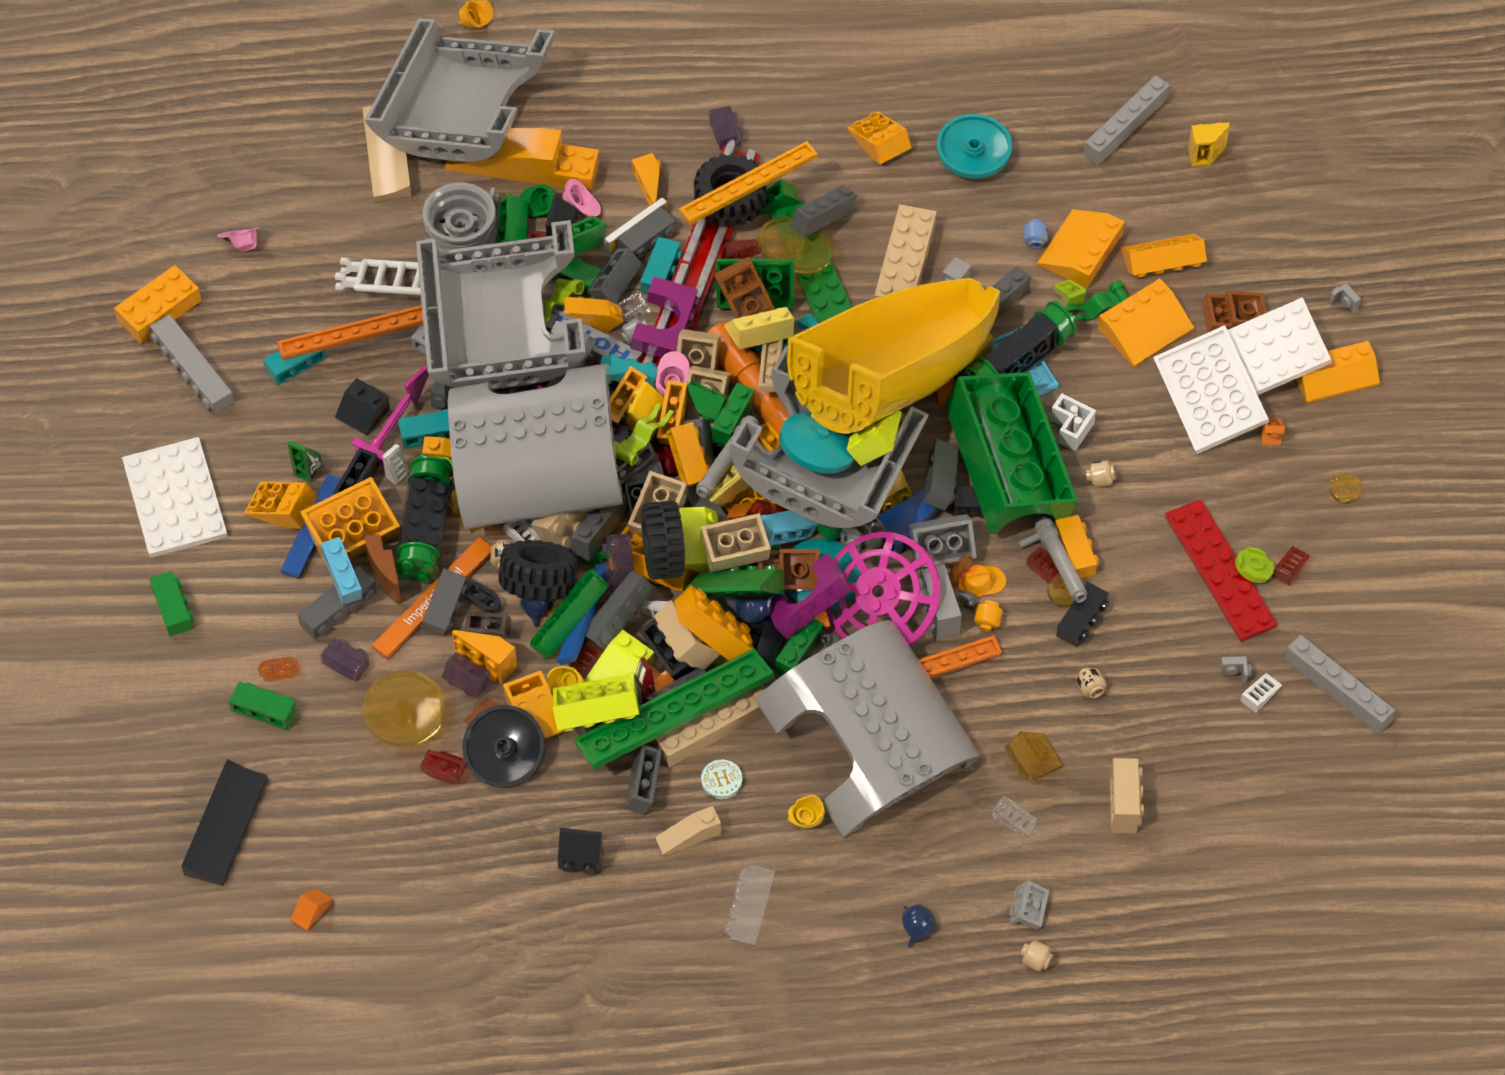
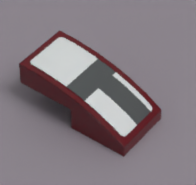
[635,657,655,704]

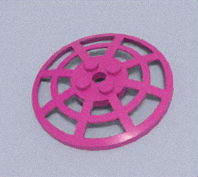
[826,532,941,646]

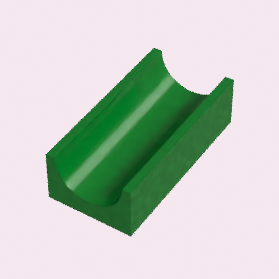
[944,372,1078,534]

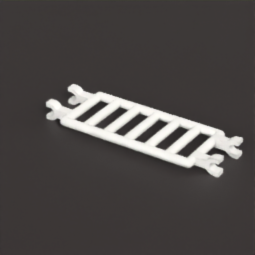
[335,257,421,295]

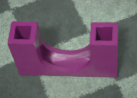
[630,277,700,358]
[770,553,851,640]

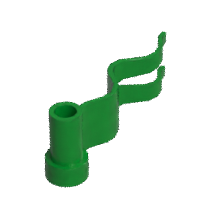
[1065,280,1129,322]

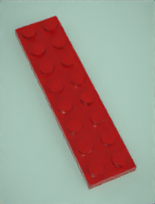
[1165,499,1277,642]

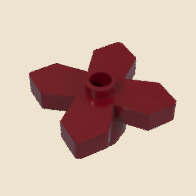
[650,444,677,474]

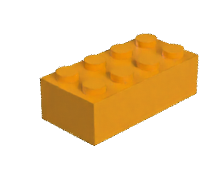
[114,265,202,344]
[674,585,753,661]

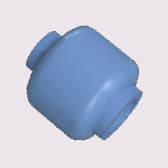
[1023,219,1048,249]

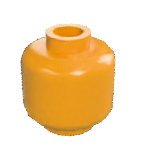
[974,600,1003,632]

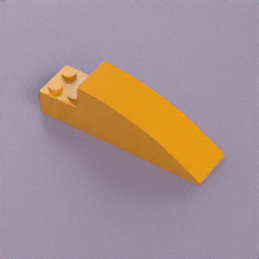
[445,128,600,193]

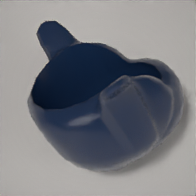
[731,594,775,624]
[520,598,552,627]
[902,904,936,948]

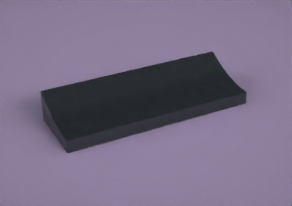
[181,759,268,886]

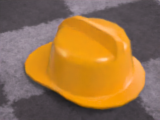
[458,0,494,29]
[958,565,1006,597]

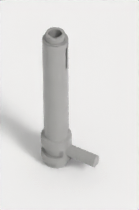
[696,416,765,498]
[1018,517,1087,603]

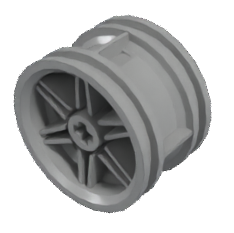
[423,182,497,251]

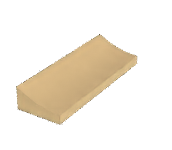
[362,106,412,201]

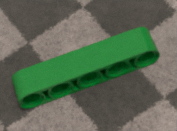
[530,569,608,659]

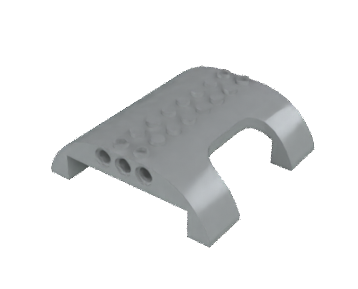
[365,18,556,162]
[416,220,586,389]
[729,346,929,528]
[448,363,623,529]
[755,620,982,838]

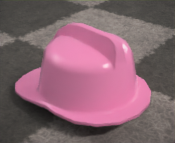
[562,179,601,217]
[217,226,259,252]
[656,351,689,396]

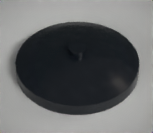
[462,705,545,788]

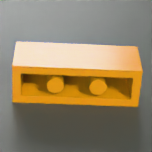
[657,380,689,445]
[666,422,709,487]
[1055,515,1099,578]

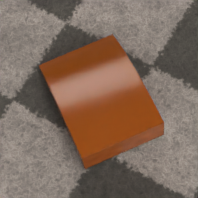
[714,257,775,319]
[1201,290,1267,333]
[364,534,402,604]
[756,549,819,593]

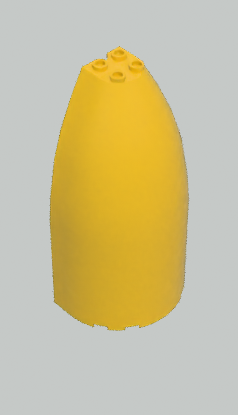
[787,278,1000,434]

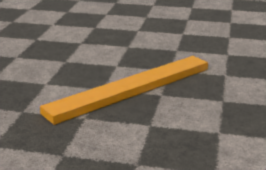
[679,141,818,226]

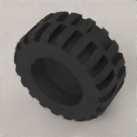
[694,153,766,227]
[641,500,685,580]
[498,540,577,602]

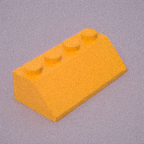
[1121,234,1207,277]
[1296,341,1380,403]

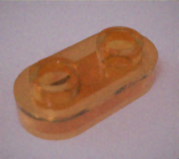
[948,553,974,587]
[258,657,300,682]

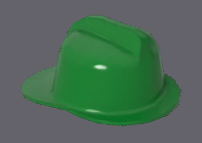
[519,184,560,217]

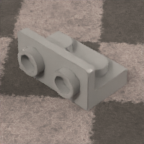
[1009,881,1050,930]

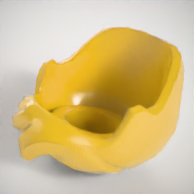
[546,665,584,693]
[788,795,825,828]

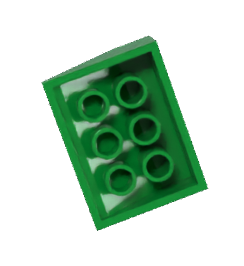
[716,259,794,308]
[685,566,784,596]

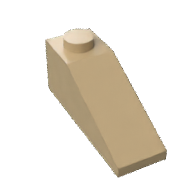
[655,806,721,856]

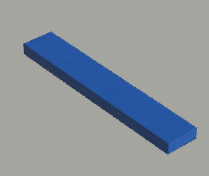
[280,474,341,579]
[557,563,611,665]

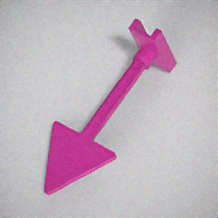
[351,364,429,466]

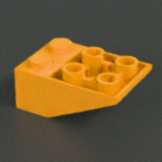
[847,112,912,164]
[244,482,318,529]
[452,630,517,684]
[503,670,565,739]

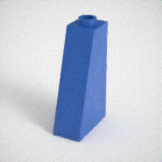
[877,489,942,554]

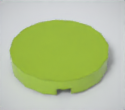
[1235,547,1275,583]

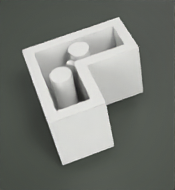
[1051,393,1096,451]

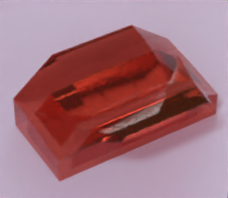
[420,749,467,784]

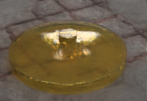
[757,217,833,274]
[362,671,445,747]

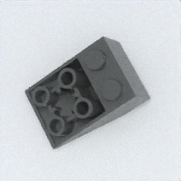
[623,461,663,515]

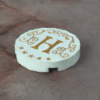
[701,759,743,800]

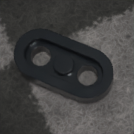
[465,582,501,613]

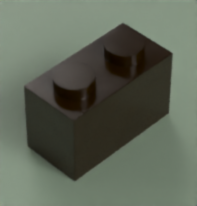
[465,611,511,638]

